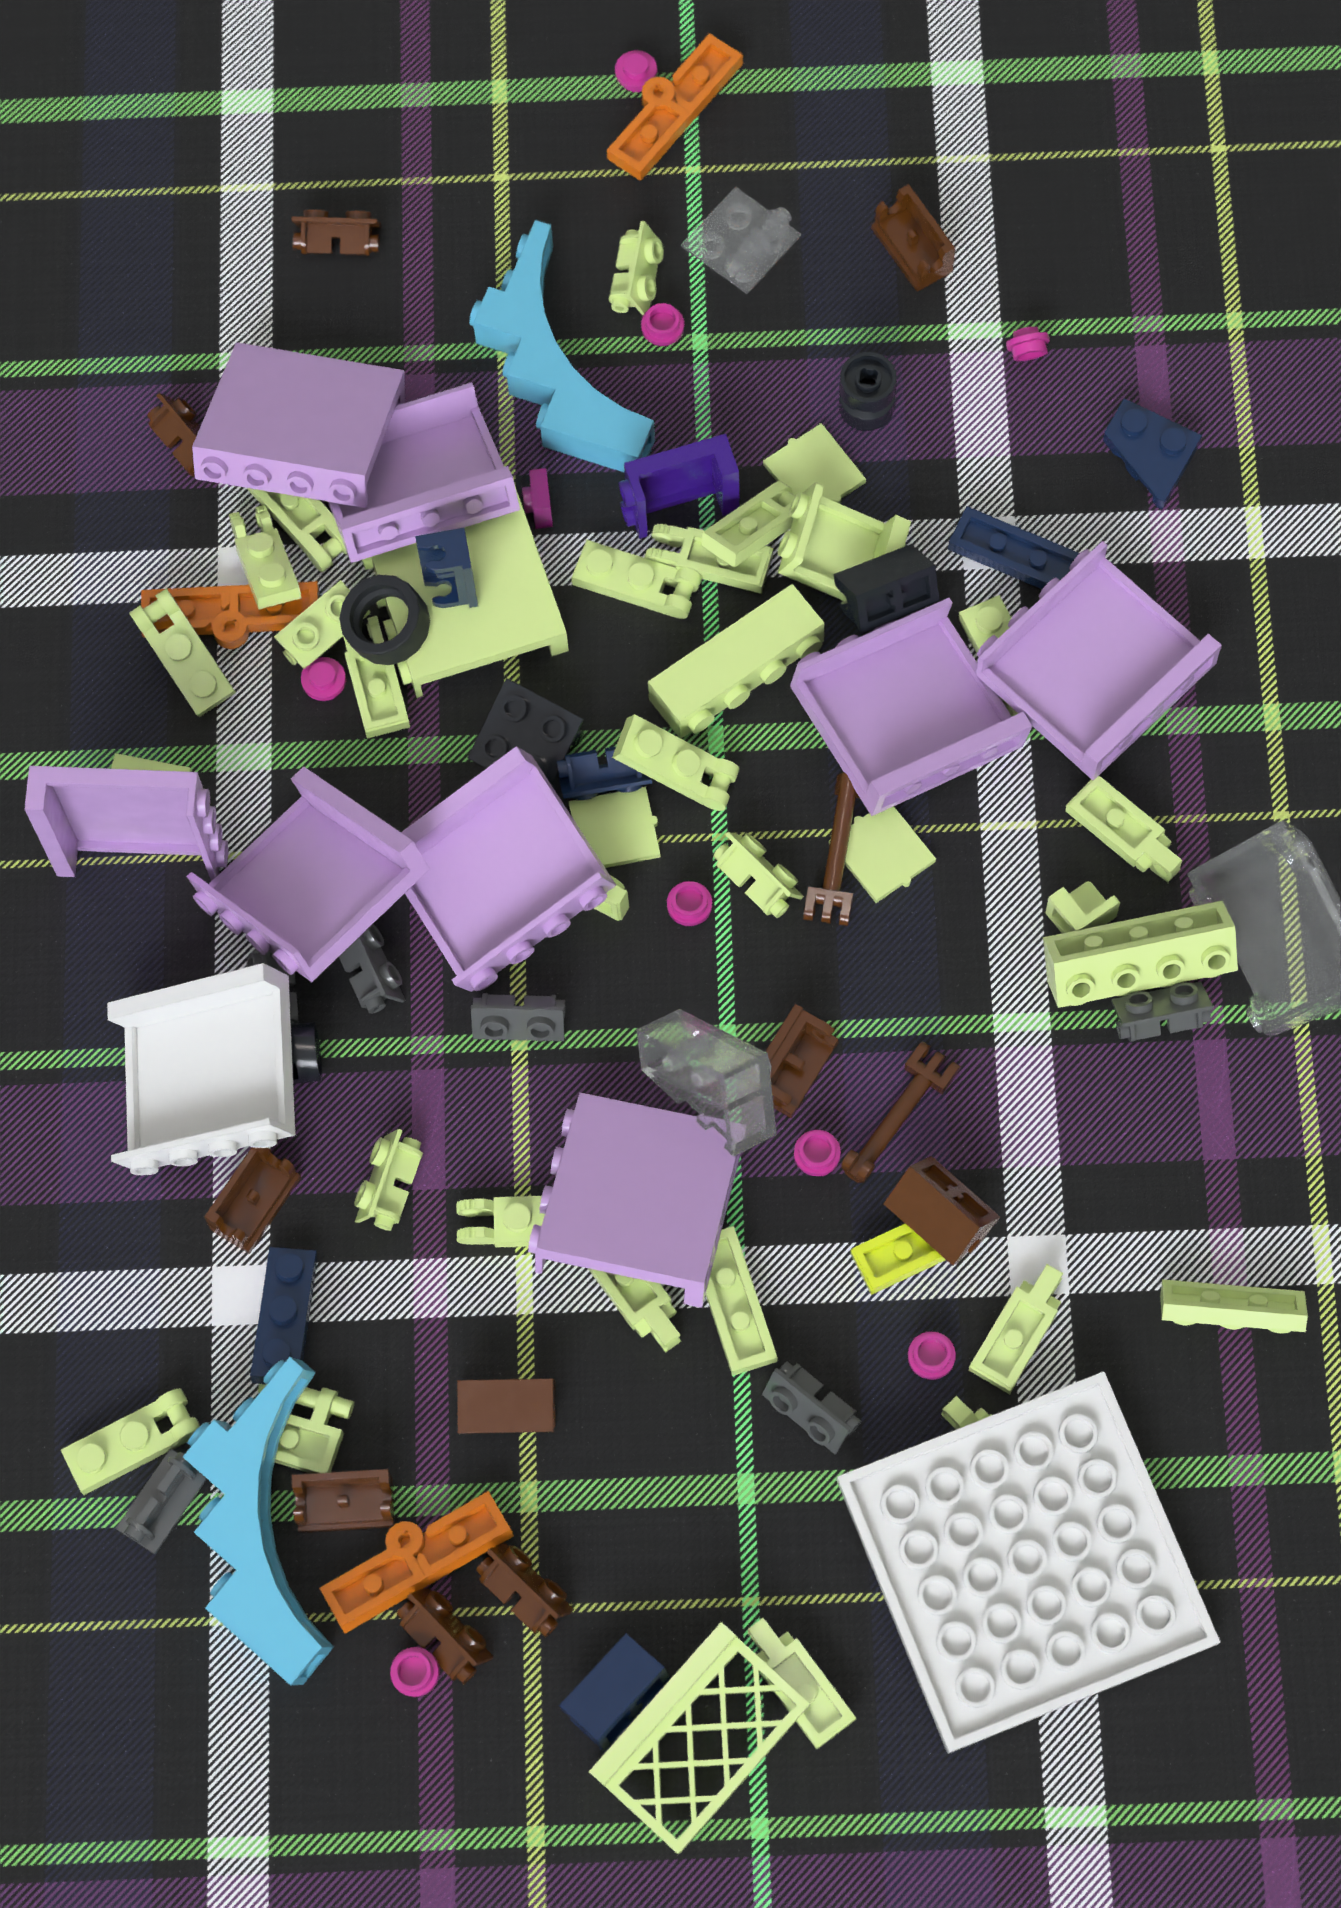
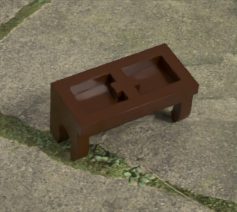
[871,184,955,292]
[748,1004,839,1118]
[204,1147,301,1254]
[884,1156,1000,1266]
[457,1379,555,1434]
[292,1469,395,1533]

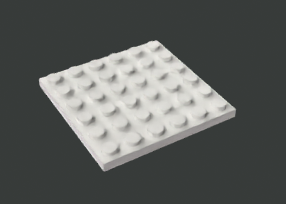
[836,1371,1221,1754]

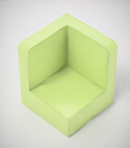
[1045,881,1120,933]

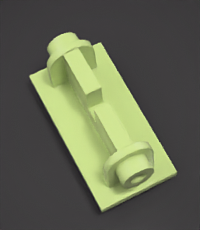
[609,221,663,316]
[274,580,370,669]
[713,832,804,918]
[355,1129,423,1230]

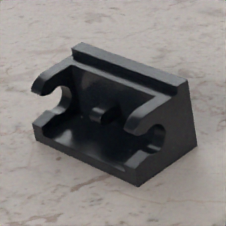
[833,544,940,633]

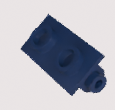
[557,746,652,800]

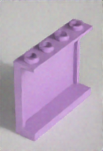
[192,342,405,508]
[328,382,520,563]
[976,541,1222,781]
[790,598,1032,816]
[401,746,616,992]
[24,766,228,881]
[186,767,430,982]
[528,1092,744,1308]

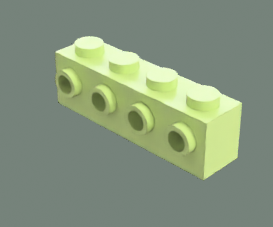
[648,584,824,739]
[1043,901,1238,1008]

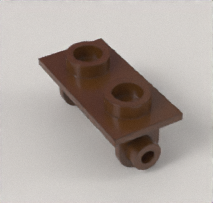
[292,210,382,256]
[147,393,200,476]
[476,1543,574,1637]
[397,1588,494,1684]

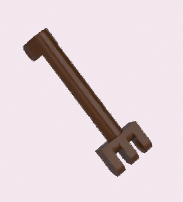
[803,772,860,926]
[841,1041,961,1183]

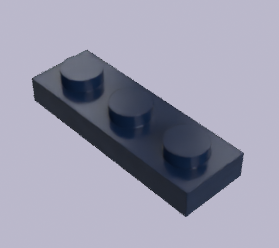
[948,506,1080,589]
[250,1247,317,1384]

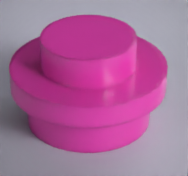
[615,50,657,92]
[641,303,684,346]
[1006,327,1050,361]
[301,657,346,701]
[667,881,712,926]
[794,1130,841,1176]
[908,1332,956,1380]
[390,1647,440,1697]

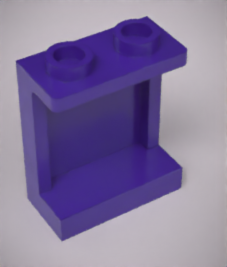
[619,434,740,539]

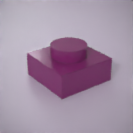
[522,468,553,529]

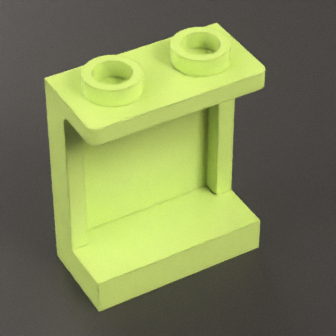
[778,482,911,601]

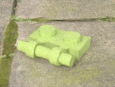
[258,1384,354,1474]

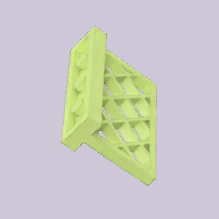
[589,1622,811,1854]

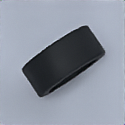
[339,575,430,665]

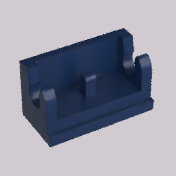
[415,528,478,608]
[559,1633,671,1753]

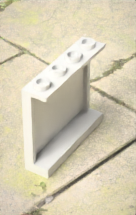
[107,963,295,1175]

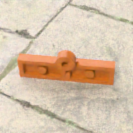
[607,33,743,181]
[141,581,320,649]
[320,1491,514,1634]

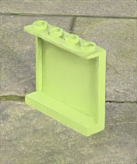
[362,484,569,698]

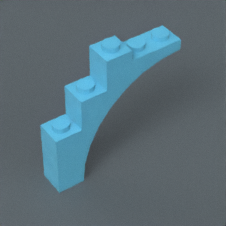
[470,220,655,472]
[183,1357,334,1685]

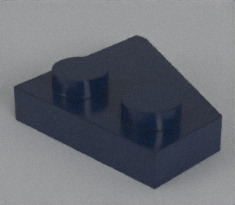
[1103,398,1202,510]

